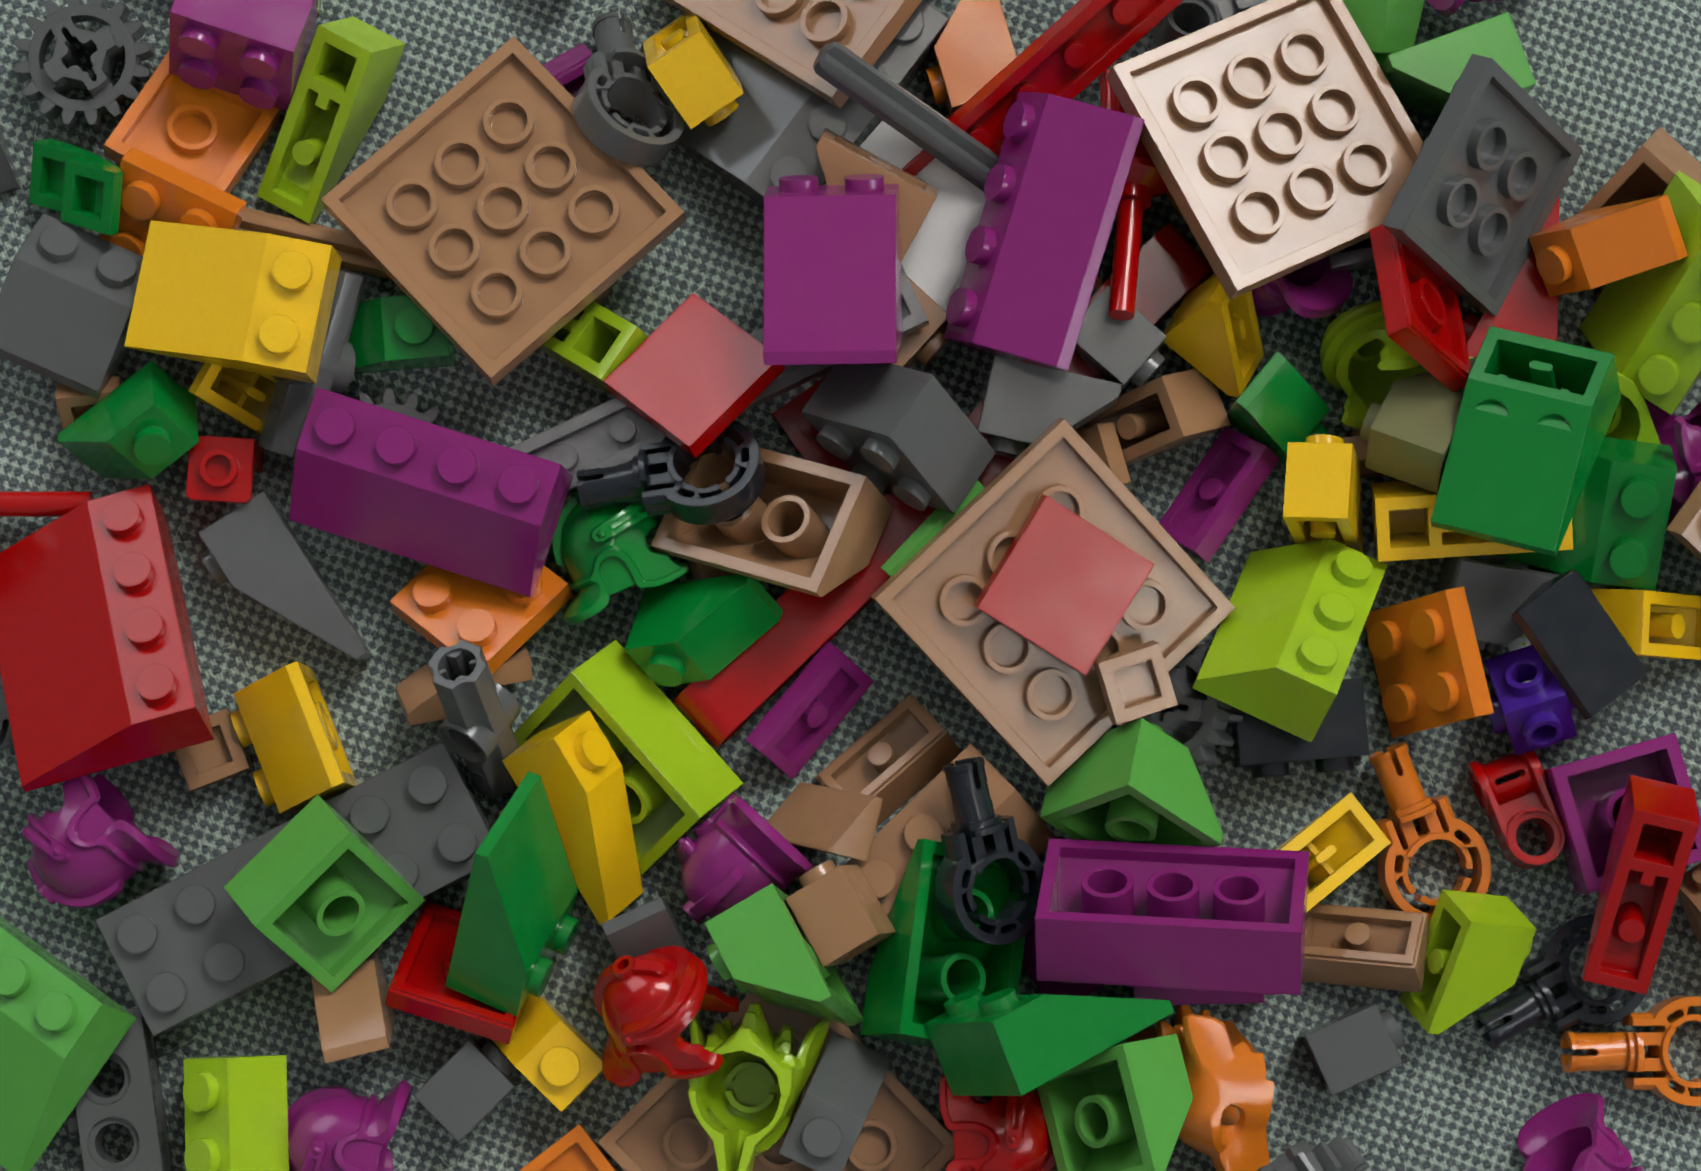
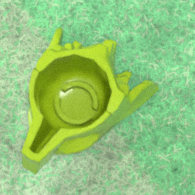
[688,1003,830,1171]

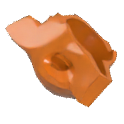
[1128,1005,1274,1171]

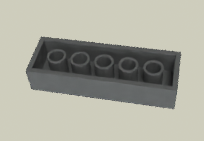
[95,742,492,1036]

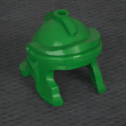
[552,492,690,626]

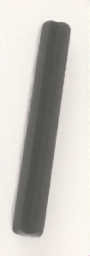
[813,42,999,192]

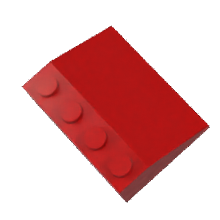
[0,484,214,792]

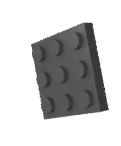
[1382,53,1583,317]

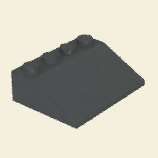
[676,0,949,208]

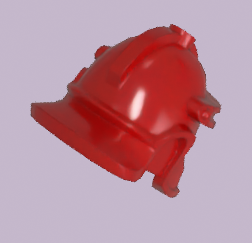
[593,945,739,1088]
[939,1075,1056,1171]

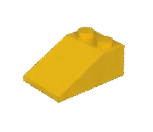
[124,220,342,384]

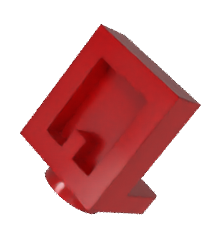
[186,436,264,504]

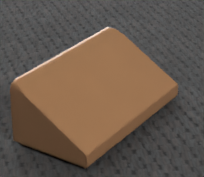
[815,694,960,828]
[767,782,883,862]
[1302,903,1429,992]

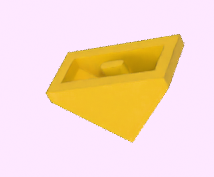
[1163,273,1264,397]
[188,363,277,435]
[1275,792,1391,913]

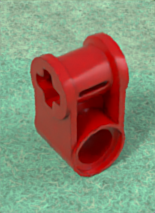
[1466,750,1565,870]

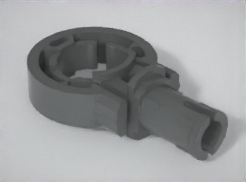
[572,11,684,166]

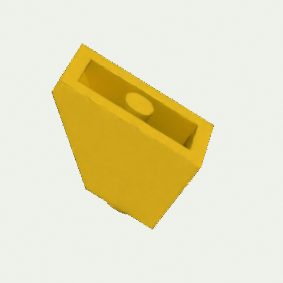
[642,13,744,129]
[1283,434,1363,553]
[1590,589,1701,660]
[491,994,603,1112]

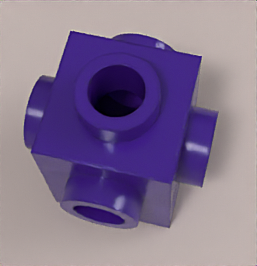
[1484,645,1577,755]

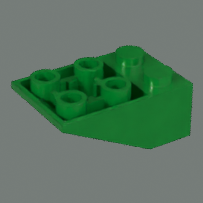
[1431,326,1621,557]

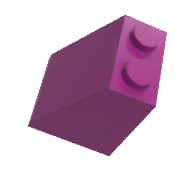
[763,174,902,365]

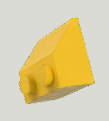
[230,661,358,816]

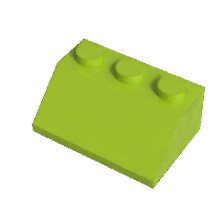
[1579,171,1701,415]
[1192,539,1388,742]
[514,640,743,876]
[183,1055,289,1171]

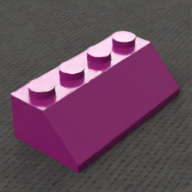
[944,92,1145,371]
[289,387,574,598]
[1035,838,1309,995]

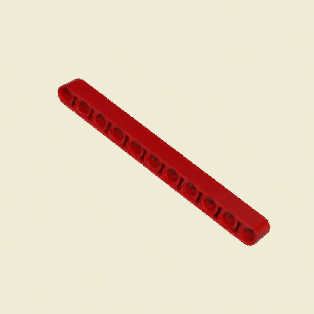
[673,223,1213,749]

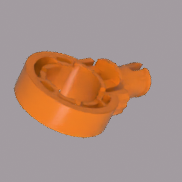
[1368,742,1492,923]
[1560,995,1701,1107]

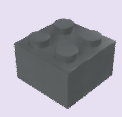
[801,363,996,514]

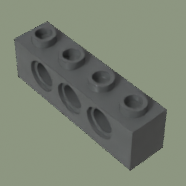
[66,1007,174,1171]

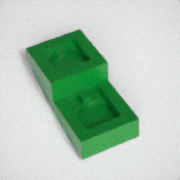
[29,138,123,236]

